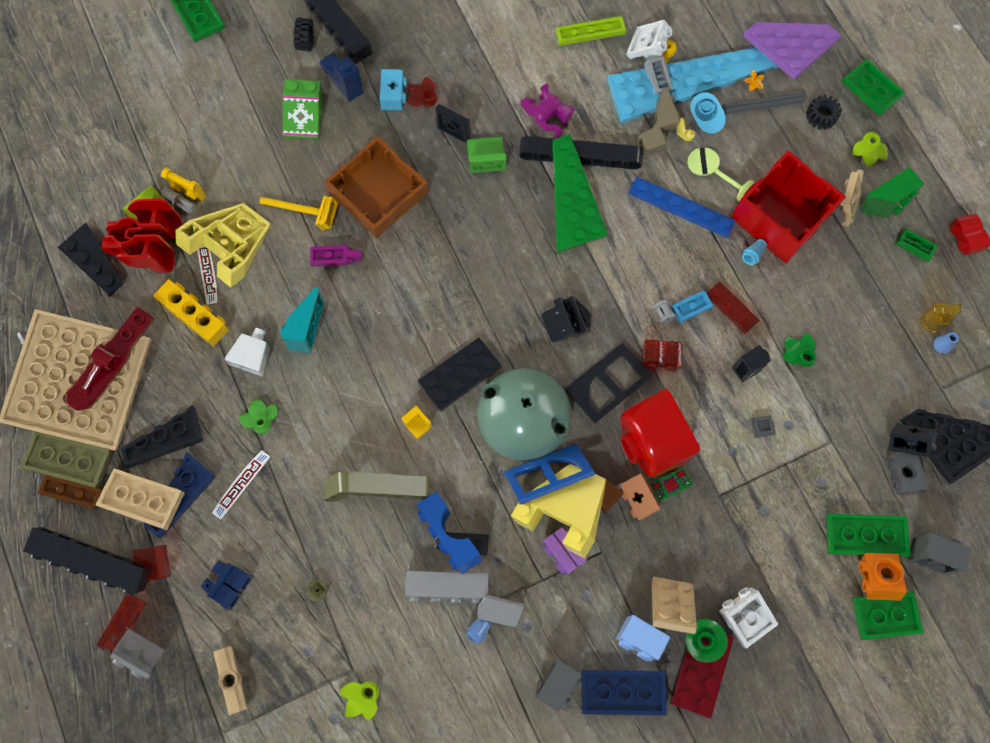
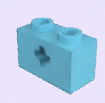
[380,69,407,110]

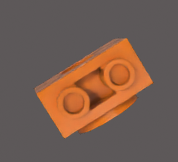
[858,553,907,600]

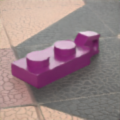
[310,245,362,267]

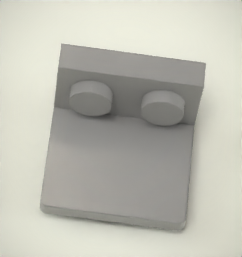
[110,628,165,679]

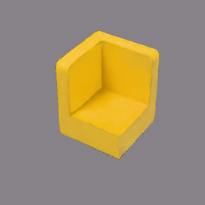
[401,406,432,439]

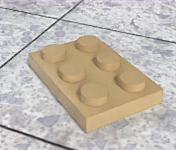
[652,577,697,634]

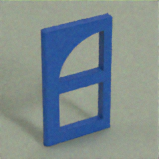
[504,444,594,505]

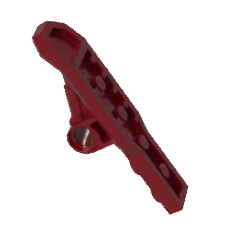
[65,306,155,411]

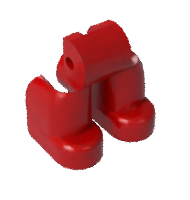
[101,198,183,273]

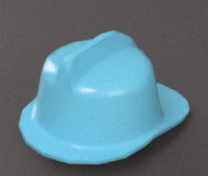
[690,92,726,134]

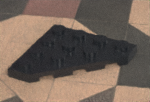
[900,409,990,485]

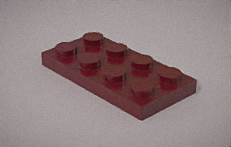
[669,634,734,719]

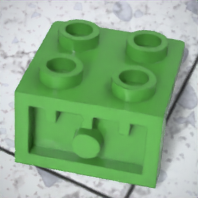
[467,137,506,173]

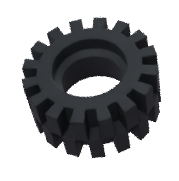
[293,17,314,52]
[806,95,842,130]

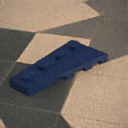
[144,452,216,539]

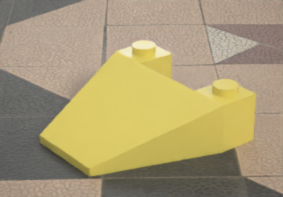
[176,203,271,287]
[511,464,606,559]

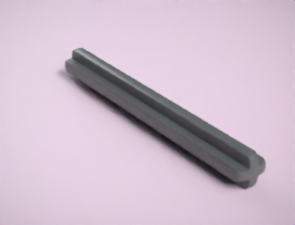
[722,92,807,114]

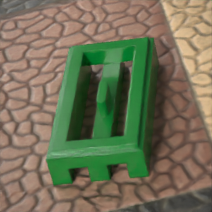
[895,228,938,262]

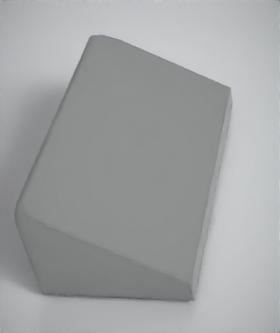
[477,595,524,627]

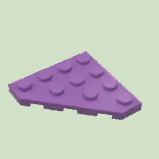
[743,22,842,80]

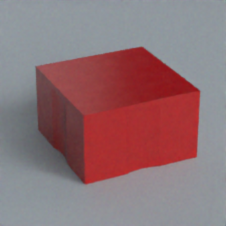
[730,151,846,264]

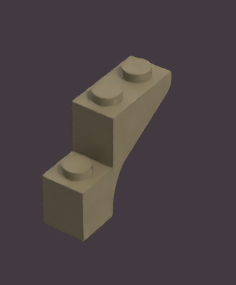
[637,89,680,156]

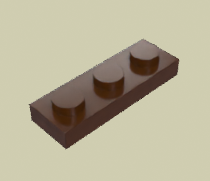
[37,475,103,510]

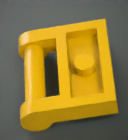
[161,167,206,202]

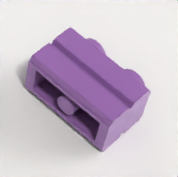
[543,526,587,576]

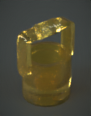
[920,302,963,333]

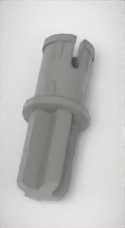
[161,186,195,213]

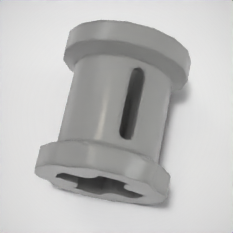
[653,299,676,324]

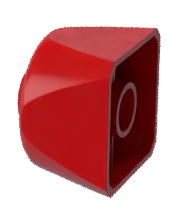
[620,388,700,477]

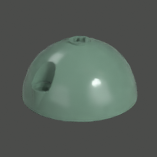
[477,368,571,461]

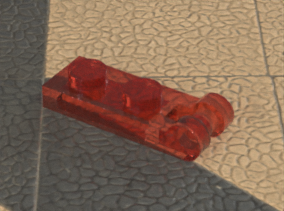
[97,594,147,654]

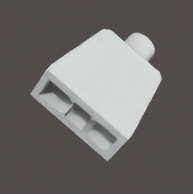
[225,328,270,377]

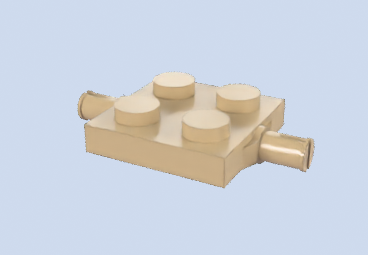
[840,170,864,227]

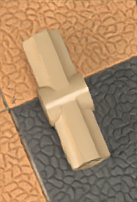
[213,646,248,715]

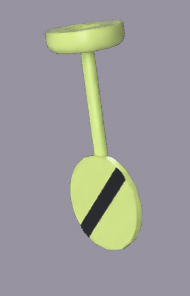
[687,148,756,202]

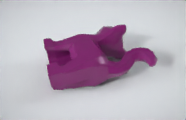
[520,84,575,139]

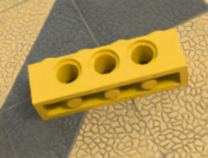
[153,279,229,347]

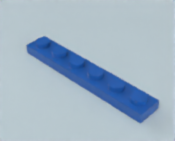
[629,177,736,238]

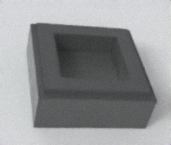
[751,415,776,438]

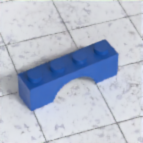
[416,491,482,574]

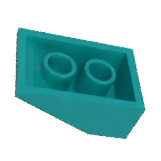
[280,287,325,354]

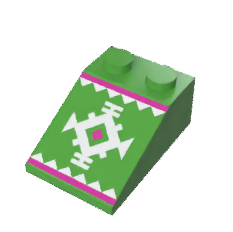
[283,79,324,139]

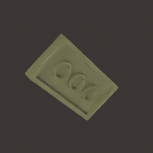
[20,431,112,488]

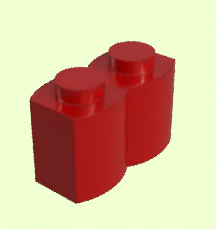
[950,213,990,256]

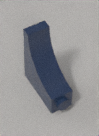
[319,53,363,102]

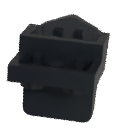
[541,296,591,342]

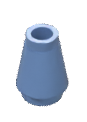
[934,332,959,353]
[466,618,492,645]

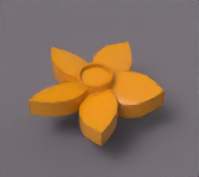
[744,70,765,92]

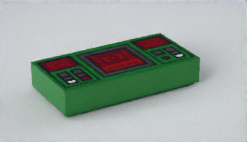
[649,468,693,502]

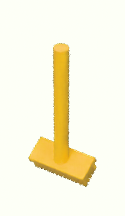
[259,196,339,230]

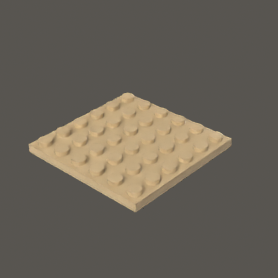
[0,309,152,451]

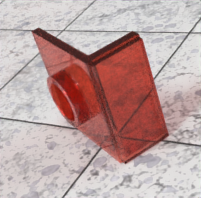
[132,545,171,581]

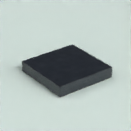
[435,104,470,143]

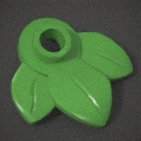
[239,399,278,434]

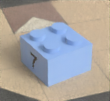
[615,615,670,662]

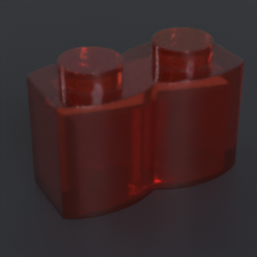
[642,340,683,371]

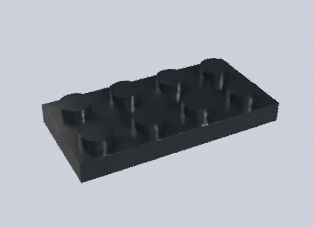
[418,337,502,412]

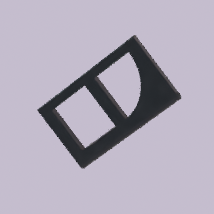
[565,343,652,424]

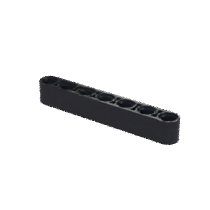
[519,136,643,169]

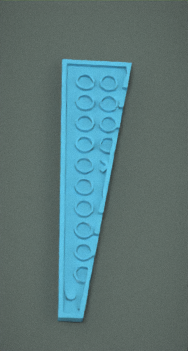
[607,47,778,124]

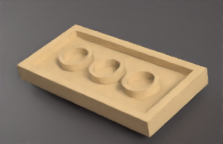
[96,468,185,530]

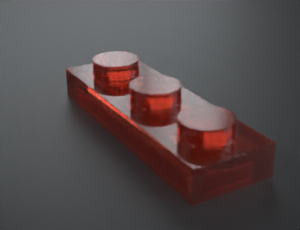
[706,282,760,334]

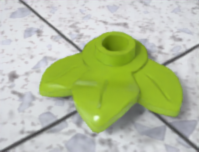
[853,132,888,168]
[339,681,379,721]

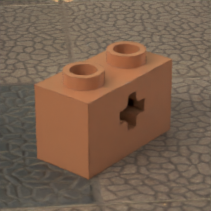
[620,473,662,520]

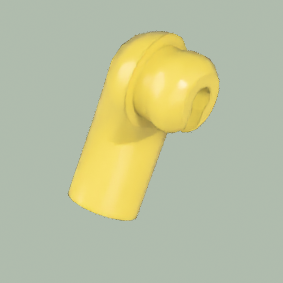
[676,118,695,141]

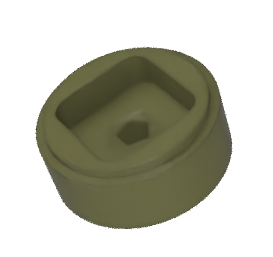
[306,580,328,602]

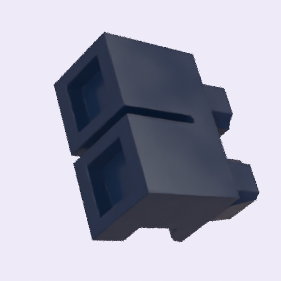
[201,561,253,611]

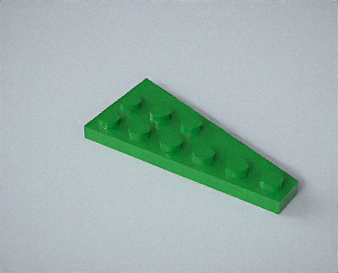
[552,134,608,254]

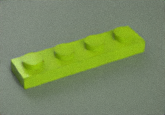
[555,16,626,46]

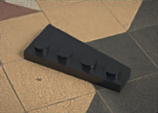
[58,222,124,296]
[121,405,204,468]

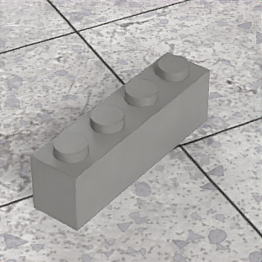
[405,571,489,604]

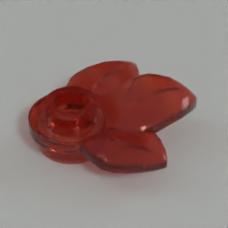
[406,77,438,107]

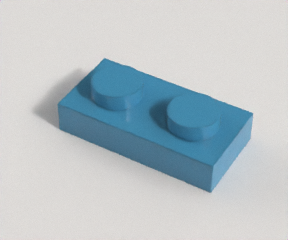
[671,290,713,324]

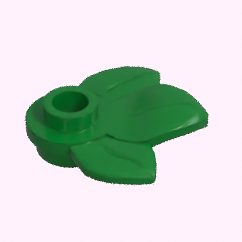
[782,333,816,367]

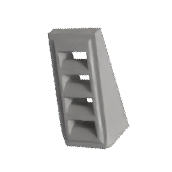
[644,56,673,94]

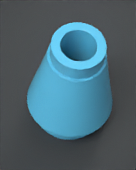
[742,239,767,265]

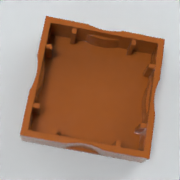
[324,136,429,239]

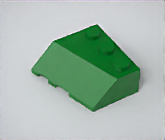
[860,167,925,218]

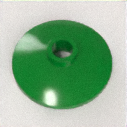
[685,619,727,663]

